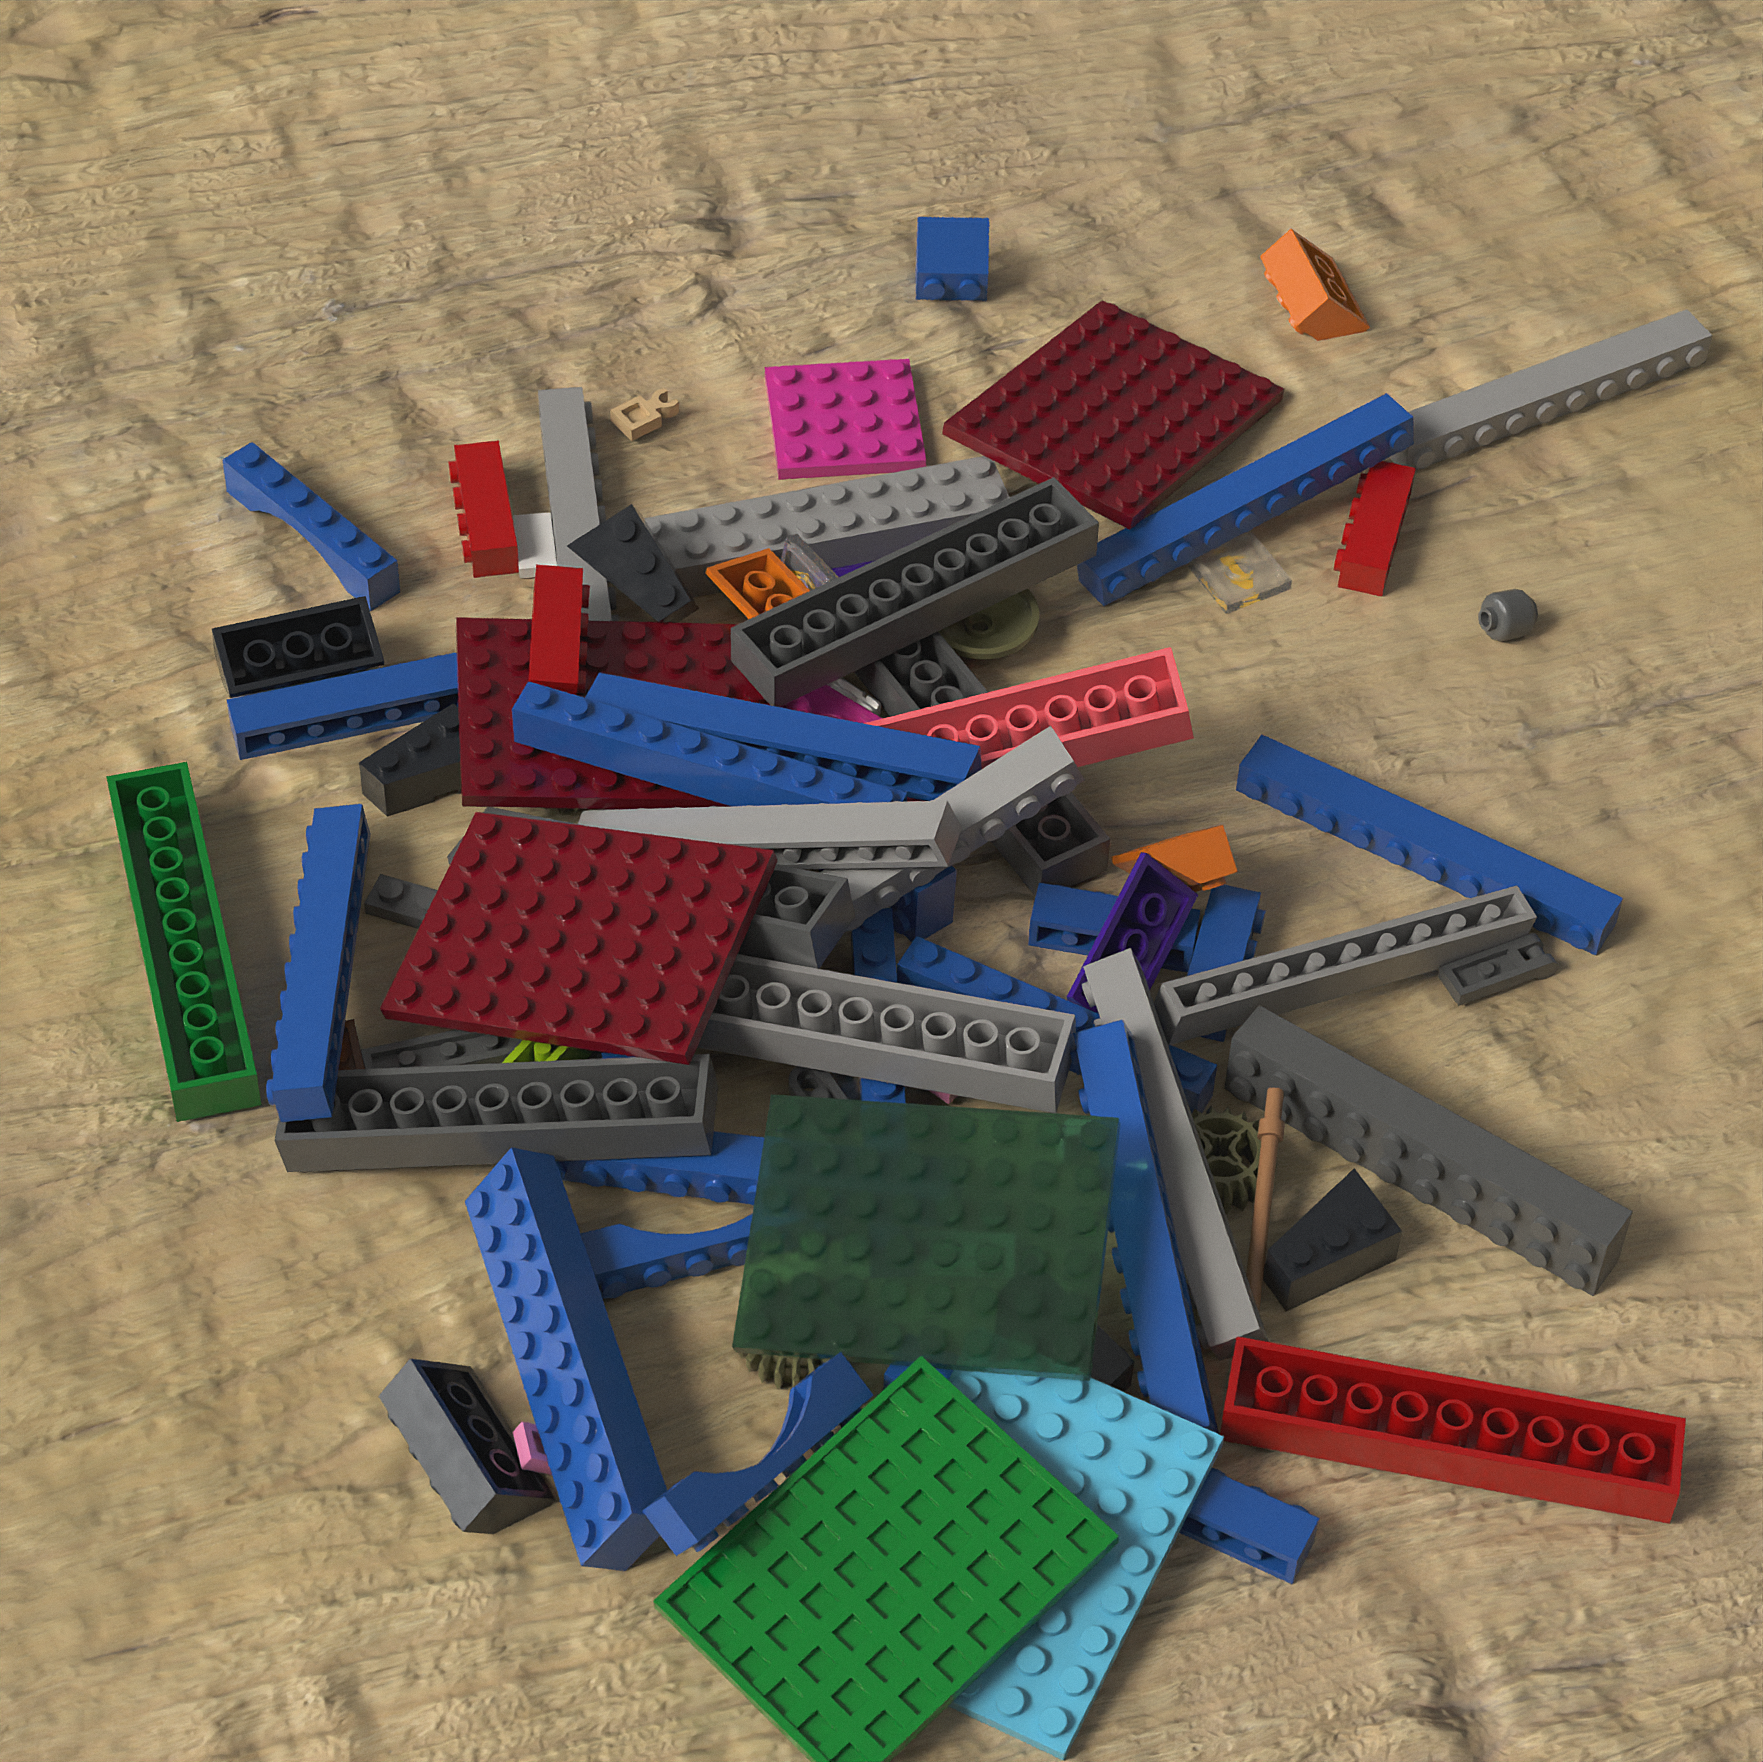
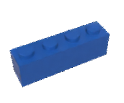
[1028,883,1200,973]
[1187,885,1266,1042]

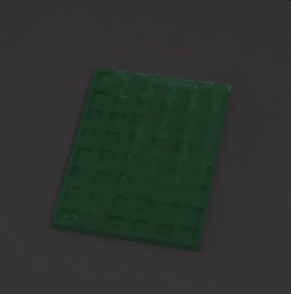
[732,1094,1121,1381]

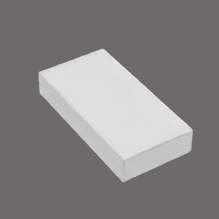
[513,512,557,578]

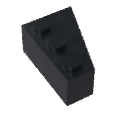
[359,703,461,817]

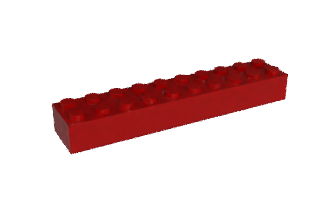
[1220,1336,1686,1524]

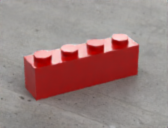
[448,440,519,578]
[1334,461,1416,597]
[528,564,590,695]

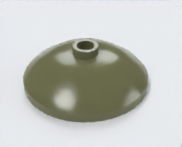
[938,588,1039,660]

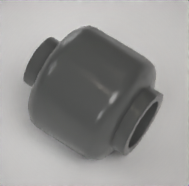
[1478,589,1538,642]

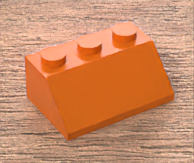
[1260,229,1370,341]
[705,548,810,619]
[1111,825,1237,892]

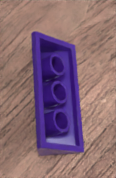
[1067,852,1198,1014]

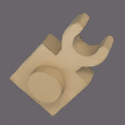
[610,388,679,441]

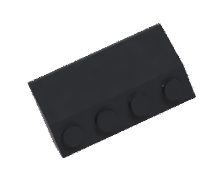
[212,596,385,698]
[379,1358,556,1534]

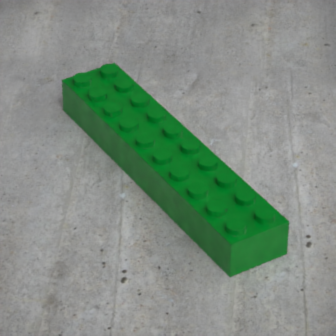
[106,762,262,1122]

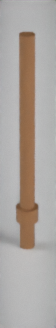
[1246,1088,1285,1312]

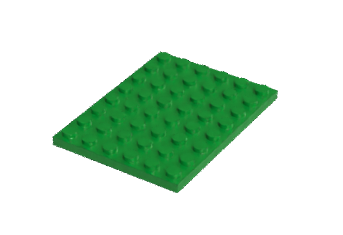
[653,1356,1119,1762]

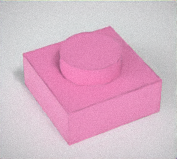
[513,1421,552,1475]

